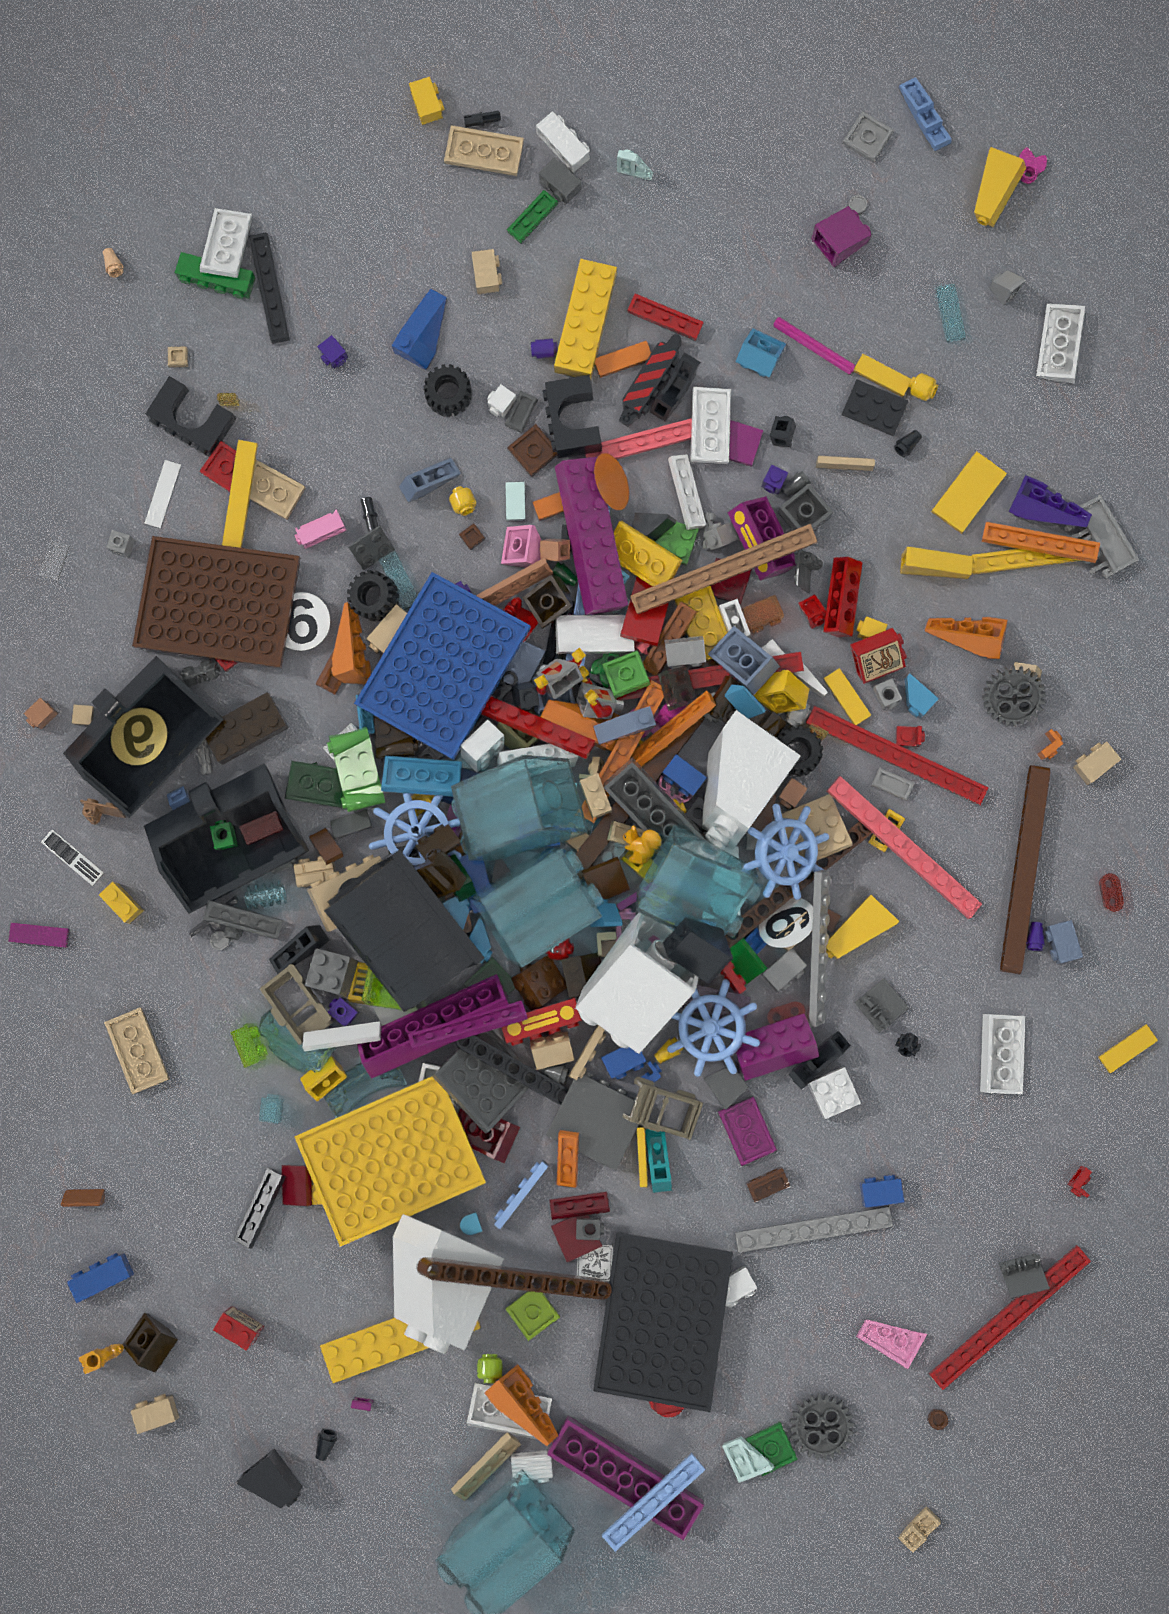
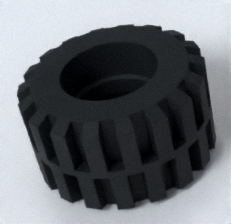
[423,364,472,417]
[347,570,399,621]
[778,726,823,777]

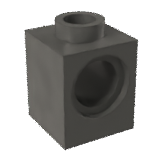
[576,1218,604,1240]

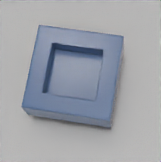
[167,786,190,810]

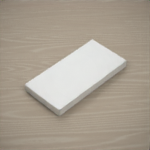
[200,208,252,278]
[690,387,731,464]

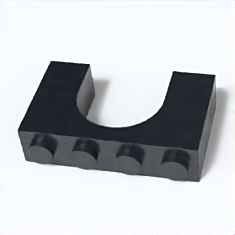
[542,375,602,459]
[145,376,236,456]

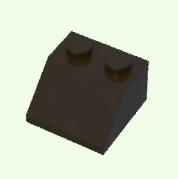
[522,575,573,629]
[416,824,461,861]
[561,952,601,998]
[123,1312,178,1373]

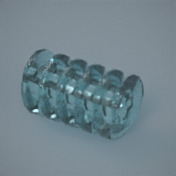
[245,880,287,910]

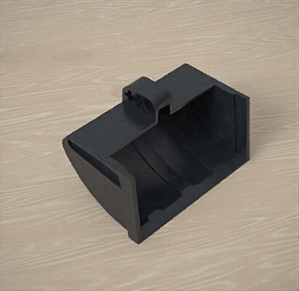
[63,656,224,818]
[144,763,309,914]
[324,849,485,1012]

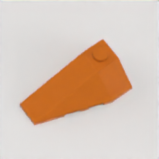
[331,602,372,684]
[925,617,1008,659]

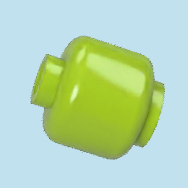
[477,1354,503,1384]

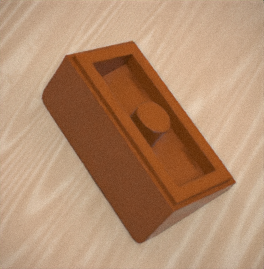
[316,652,342,695]
[61,1189,105,1207]

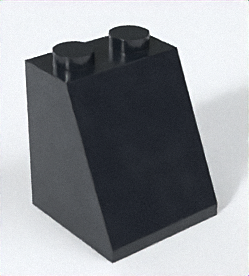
[663,917,733,983]
[236,1448,303,1509]

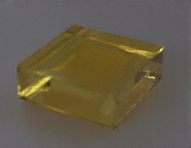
[217,393,239,406]
[808,723,828,740]

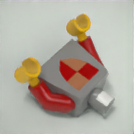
[534,647,586,699]
[576,666,624,719]

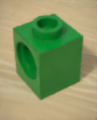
[210,820,238,850]

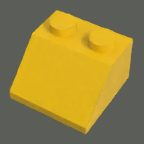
[753,670,809,714]

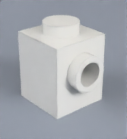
[487,384,516,418]

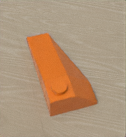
[540,700,620,751]
[484,1364,559,1446]

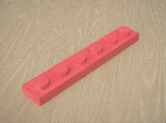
[585,418,692,459]

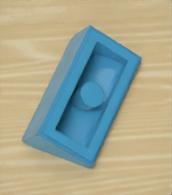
[725,685,766,719]
[356,695,375,734]

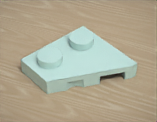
[617,150,653,180]
[722,1437,774,1483]

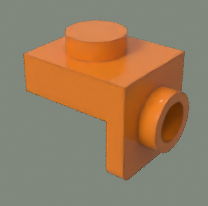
[1037,729,1064,760]

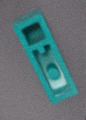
[645,1129,672,1193]

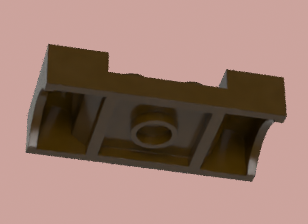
[708,676,787,738]
[374,716,418,759]
[414,849,467,898]

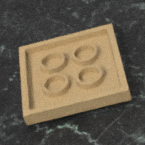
[782,794,853,868]

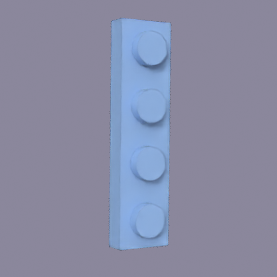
[494,1161,549,1229]

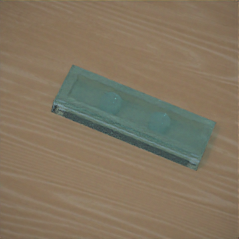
[935,284,966,342]
[379,551,417,610]

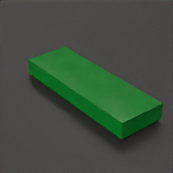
[507,190,558,244]

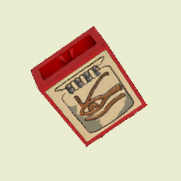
[850,628,907,684]
[213,1306,265,1351]

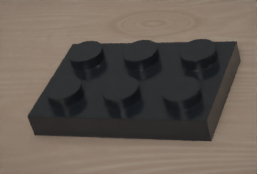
[841,379,908,436]

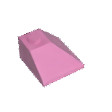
[501,525,541,568]

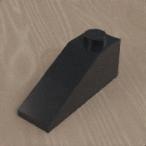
[269,925,329,974]

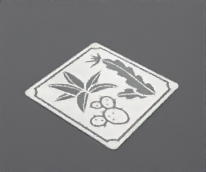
[577,1245,613,1281]

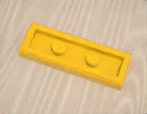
[853,353,911,397]
[823,668,871,725]
[1098,1024,1158,1073]
[637,1126,648,1187]

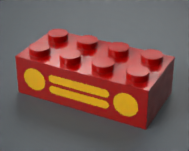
[502,998,582,1046]

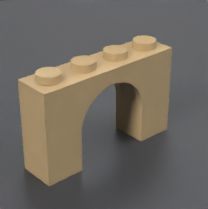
[367,604,407,654]
[307,854,381,932]

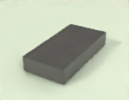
[505,391,538,433]

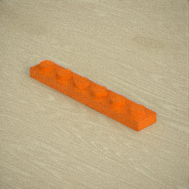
[982,522,1100,563]
[630,690,716,766]

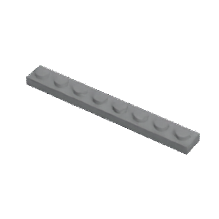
[809,870,831,1027]
[735,1206,893,1253]

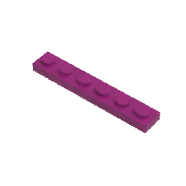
[408,1000,528,1053]

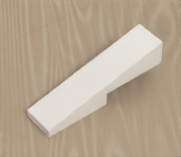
[762,639,828,698]

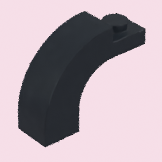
[650,353,701,422]
[788,1031,851,1090]

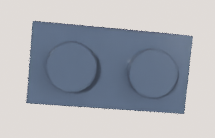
[1044,920,1083,964]

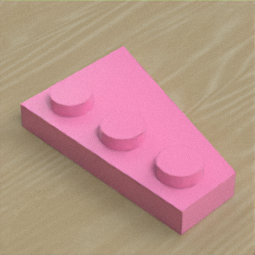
[856,1320,927,1369]

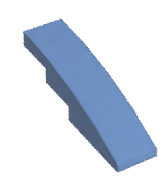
[899,77,951,151]

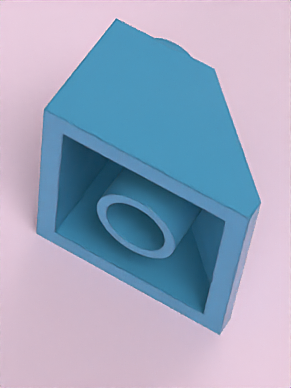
[735,328,786,378]

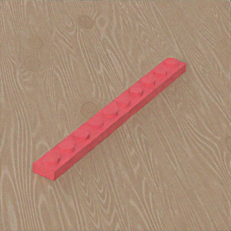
[826,776,982,919]

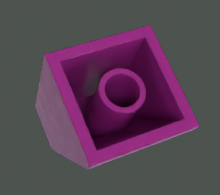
[811,206,872,267]

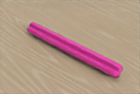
[773,317,855,374]

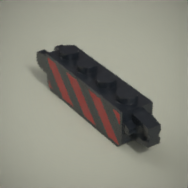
[619,334,682,427]

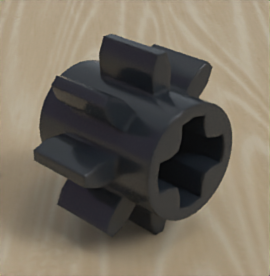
[895,1033,921,1057]

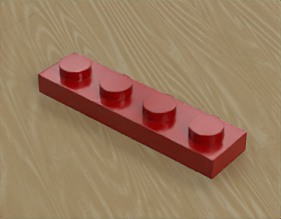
[627,293,704,341]

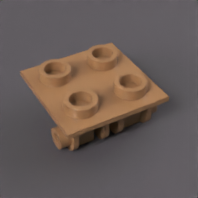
[80,798,126,825]

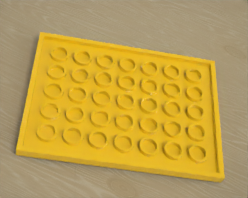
[294,1076,486,1247]

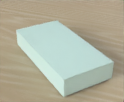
[506,482,525,521]

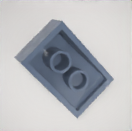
[708,626,780,695]

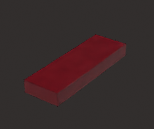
[549,1192,610,1220]

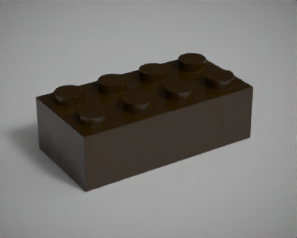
[205,692,289,765]

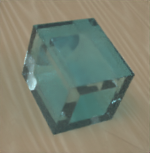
[259,1094,284,1123]

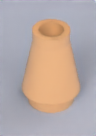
[102,248,124,277]

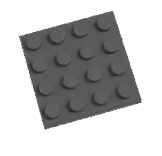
[432,1030,535,1133]

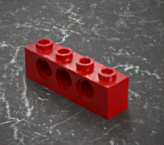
[823,556,863,637]

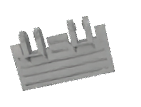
[1064,495,1139,579]

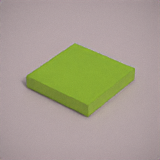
[505,1291,560,1341]

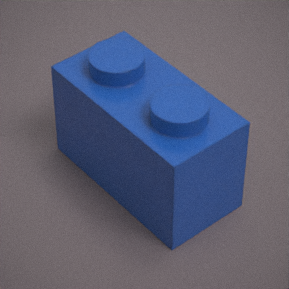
[661,754,707,798]
[601,1047,646,1080]
[859,1174,904,1208]

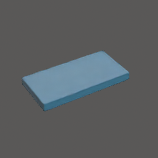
[381,756,462,797]

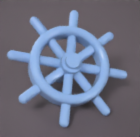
[369,793,466,867]
[744,803,829,900]
[667,979,760,1077]

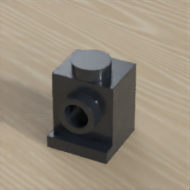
[770,416,796,448]

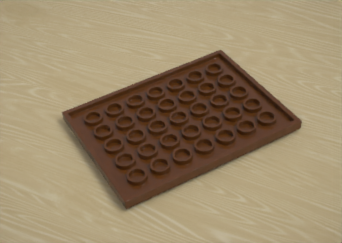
[132,536,301,669]

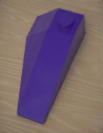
[1009,475,1092,527]

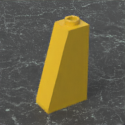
[974,147,1026,227]
[900,547,975,579]
[826,895,899,959]

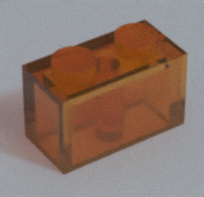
[741,595,784,634]

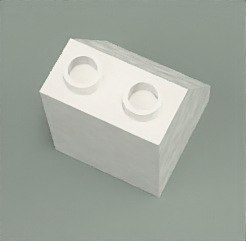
[702,710,800,850]
[575,908,699,1054]
[393,1214,504,1354]

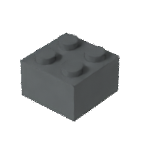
[778,484,833,531]
[304,948,358,998]

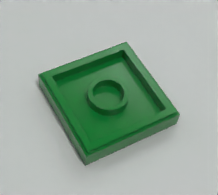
[730,938,768,986]
[745,1422,798,1477]

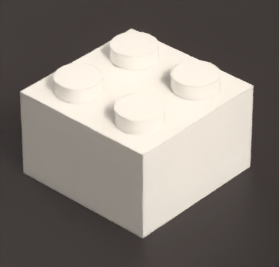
[460,720,504,773]
[808,1067,861,1119]

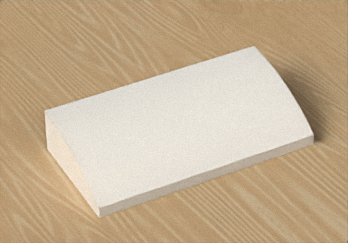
[1036,303,1085,383]
[556,615,634,654]
[980,1014,1025,1094]
[467,1383,552,1440]

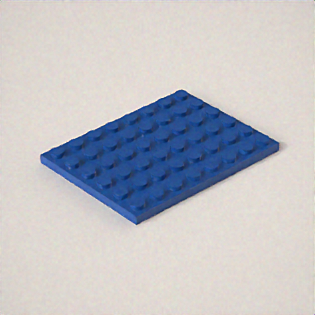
[354,572,531,760]

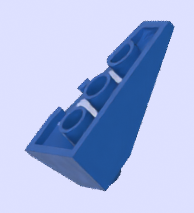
[392,288,447,370]

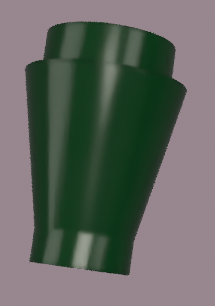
[552,562,578,587]

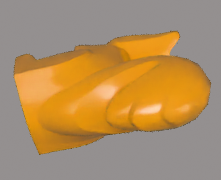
[623,825,662,864]
[79,1344,124,1374]

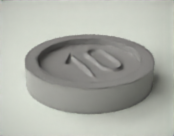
[848,195,867,214]
[210,931,229,950]

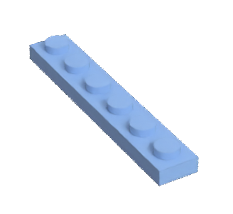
[602,1453,705,1551]

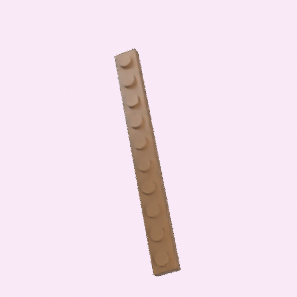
[631,524,818,614]

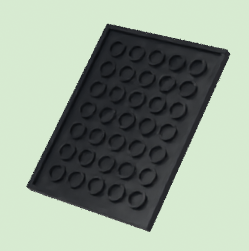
[593,1232,733,1412]

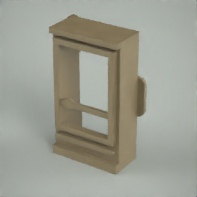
[260,964,335,1045]
[623,1077,703,1140]

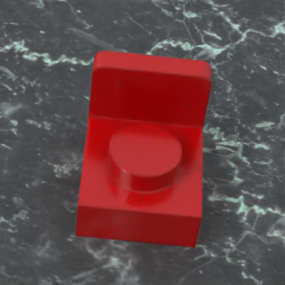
[798,594,826,629]
[896,726,925,747]
[1067,1166,1092,1198]

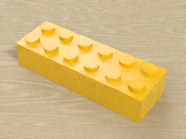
[554,259,617,381]

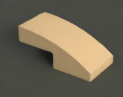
[898,1506,941,1552]

